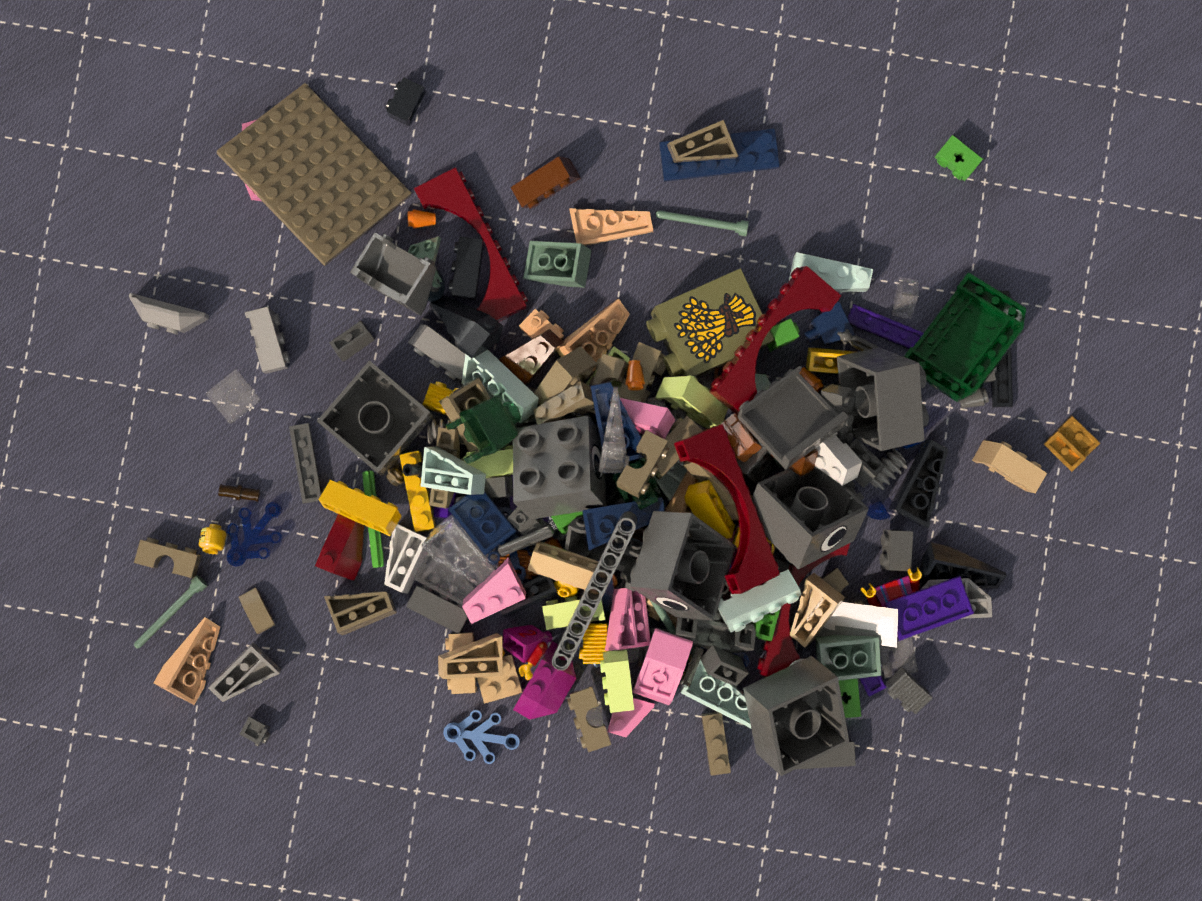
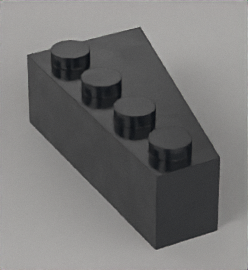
[889,440,948,528]

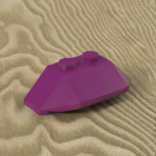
[513,641,576,719]

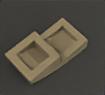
[239,588,275,634]

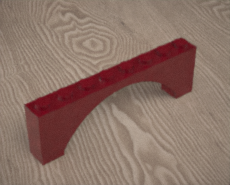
[414,168,528,322]
[709,266,842,416]
[674,424,780,594]
[757,543,850,677]

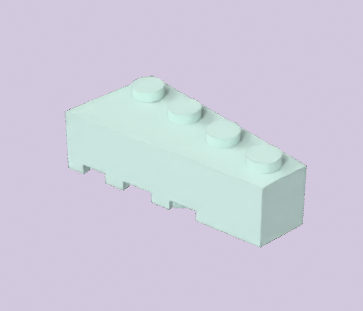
[789,252,873,292]
[462,350,539,423]
[681,654,751,728]

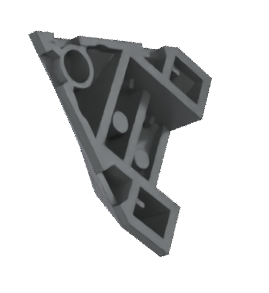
[675,581,756,653]

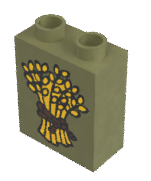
[646,268,774,378]

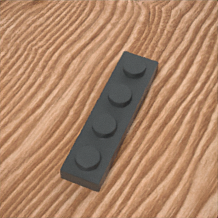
[289,423,322,504]

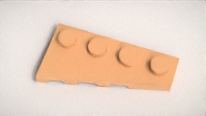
[569,208,653,246]

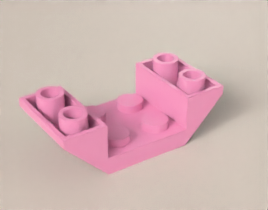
[632,628,693,705]

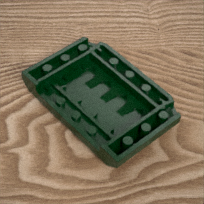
[904,272,1026,402]

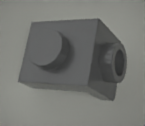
[240,716,271,746]

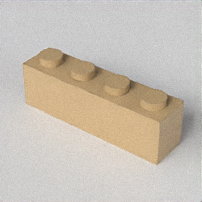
[528,541,607,594]

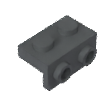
[507,507,549,545]

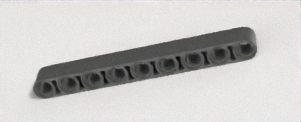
[552,511,638,670]

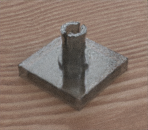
[677,647,704,688]

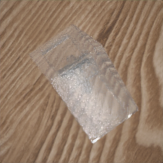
[892,277,918,319]

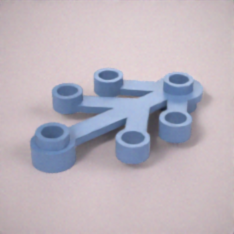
[443,709,520,764]

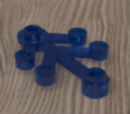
[226,502,283,567]

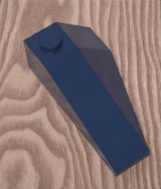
[590,382,645,465]

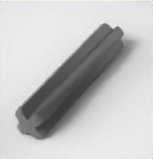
[498,525,554,556]

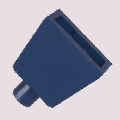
[805,302,855,346]

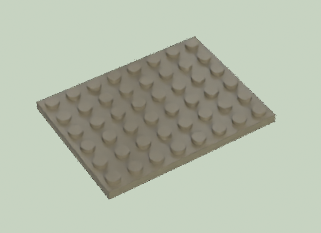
[217,83,411,266]

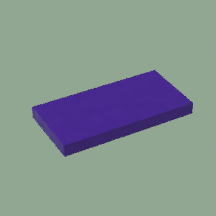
[885,576,974,641]

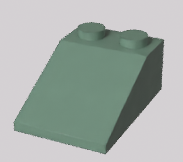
[523,241,591,288]
[815,635,881,680]

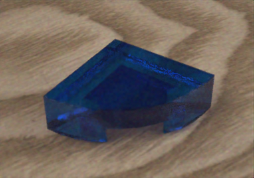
[866,500,890,520]

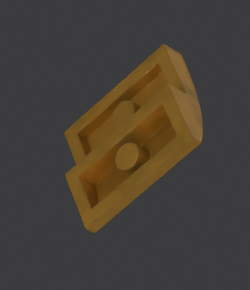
[1044,415,1100,472]

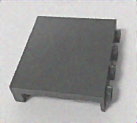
[738,366,849,470]

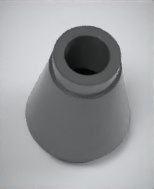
[959,388,989,408]

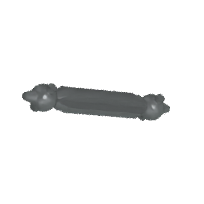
[837,329,897,354]

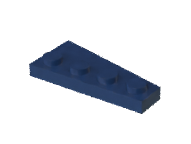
[582,497,665,550]

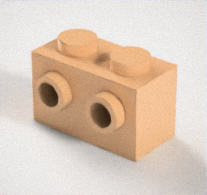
[519,309,564,340]

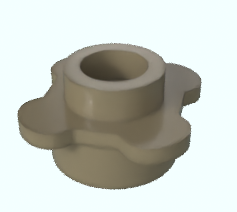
[386,468,405,486]

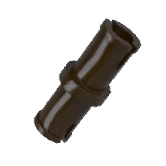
[218,484,260,502]

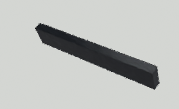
[991,290,1013,408]

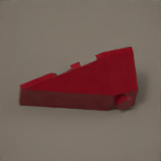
[315,514,364,581]

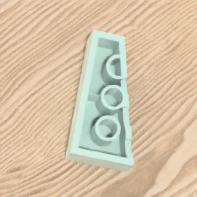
[718,569,801,632]

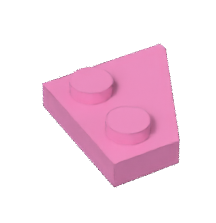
[607,698,655,737]

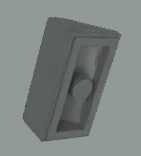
[329,321,374,362]

